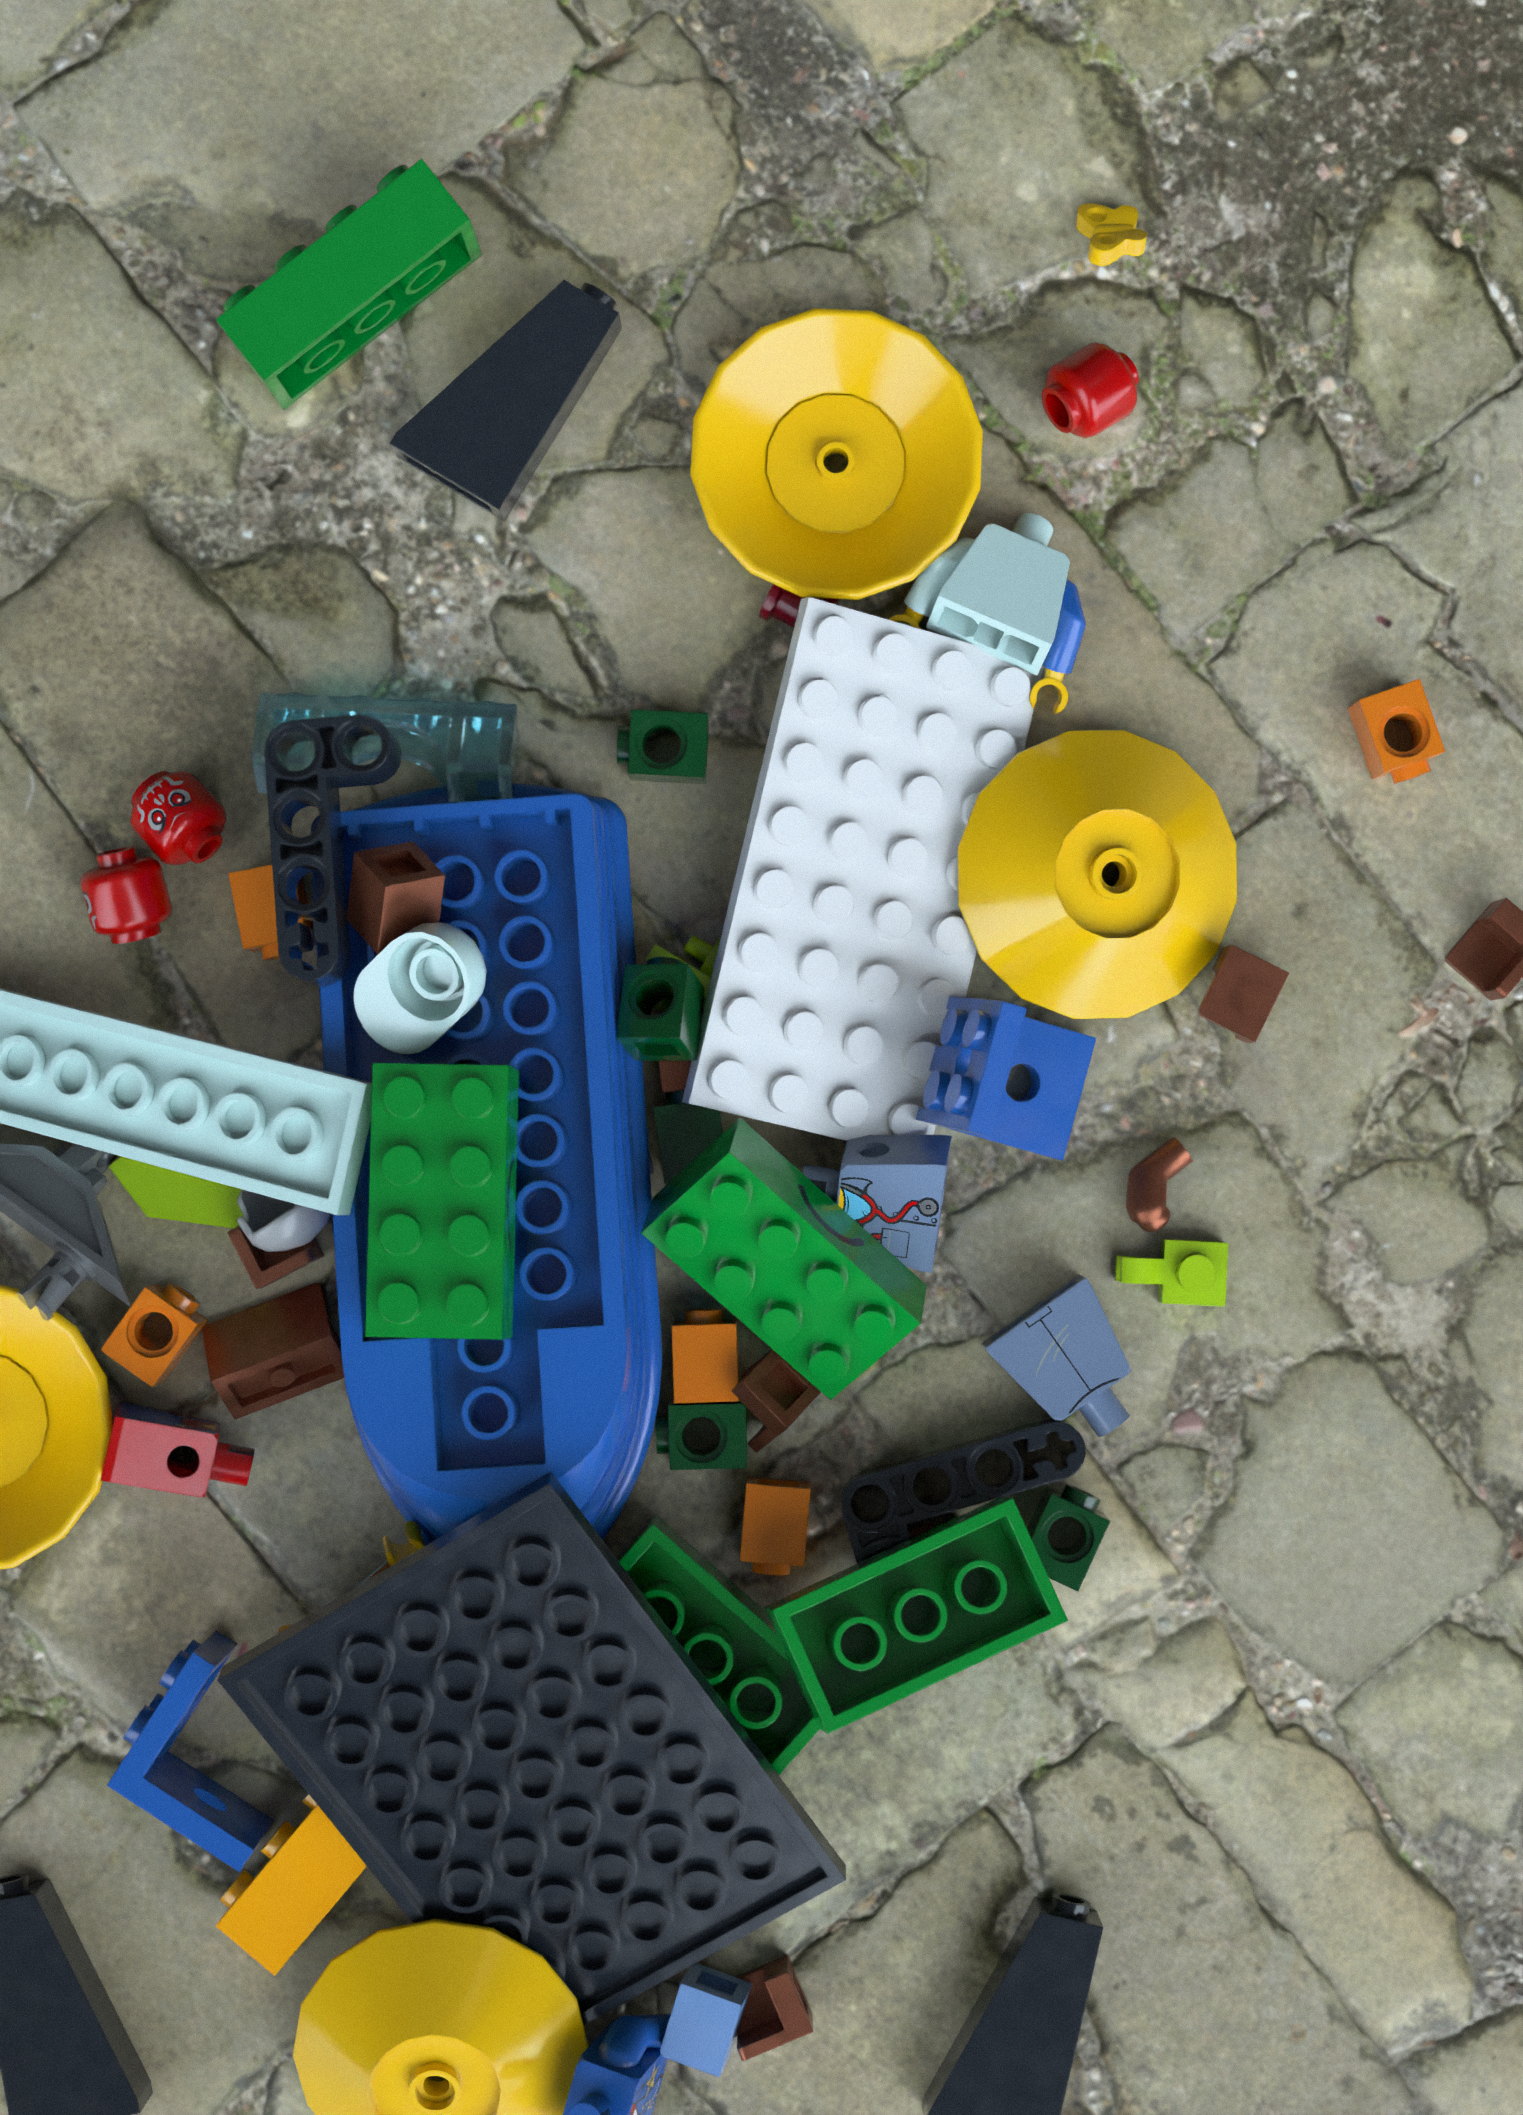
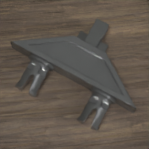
[0,1143,131,1321]

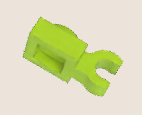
[1114,1239,1228,1307]

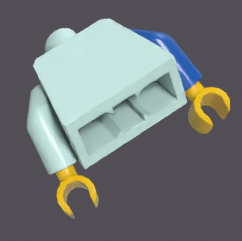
[889,513,1086,714]

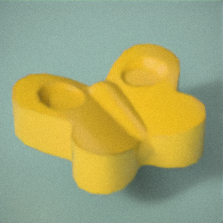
[1075,203,1147,266]

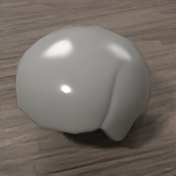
[237,1190,331,1252]

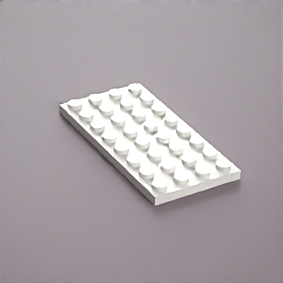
[682,597,1044,1141]

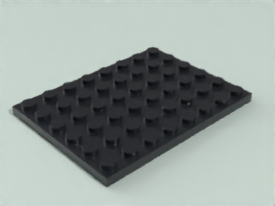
[217,1471,846,2025]

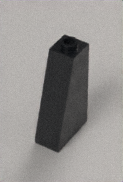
[389,280,622,522]
[0,1874,153,2115]
[922,1893,1103,2115]

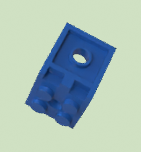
[916,996,1096,1161]
[107,1630,275,1872]

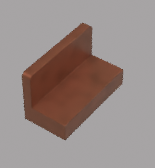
[202,1283,344,1420]

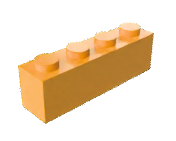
[216,1794,367,1976]

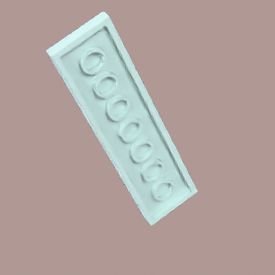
[0,988,372,1215]

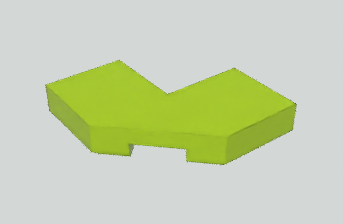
[108,1156,244,1228]

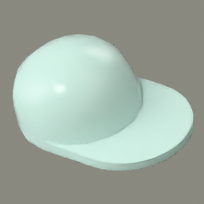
[354,923,487,1054]

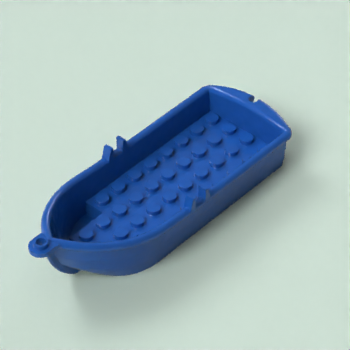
[310,783,662,1544]

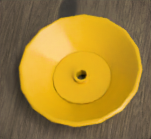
[690,308,983,600]
[957,730,1237,1019]
[0,1284,113,1569]
[293,1919,589,2115]

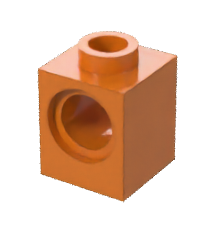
[1347,679,1445,784]
[228,864,315,961]
[100,1282,209,1387]
[672,1308,739,1404]
[740,1476,811,1575]

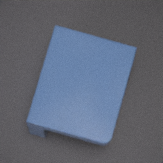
[660,1963,753,2077]

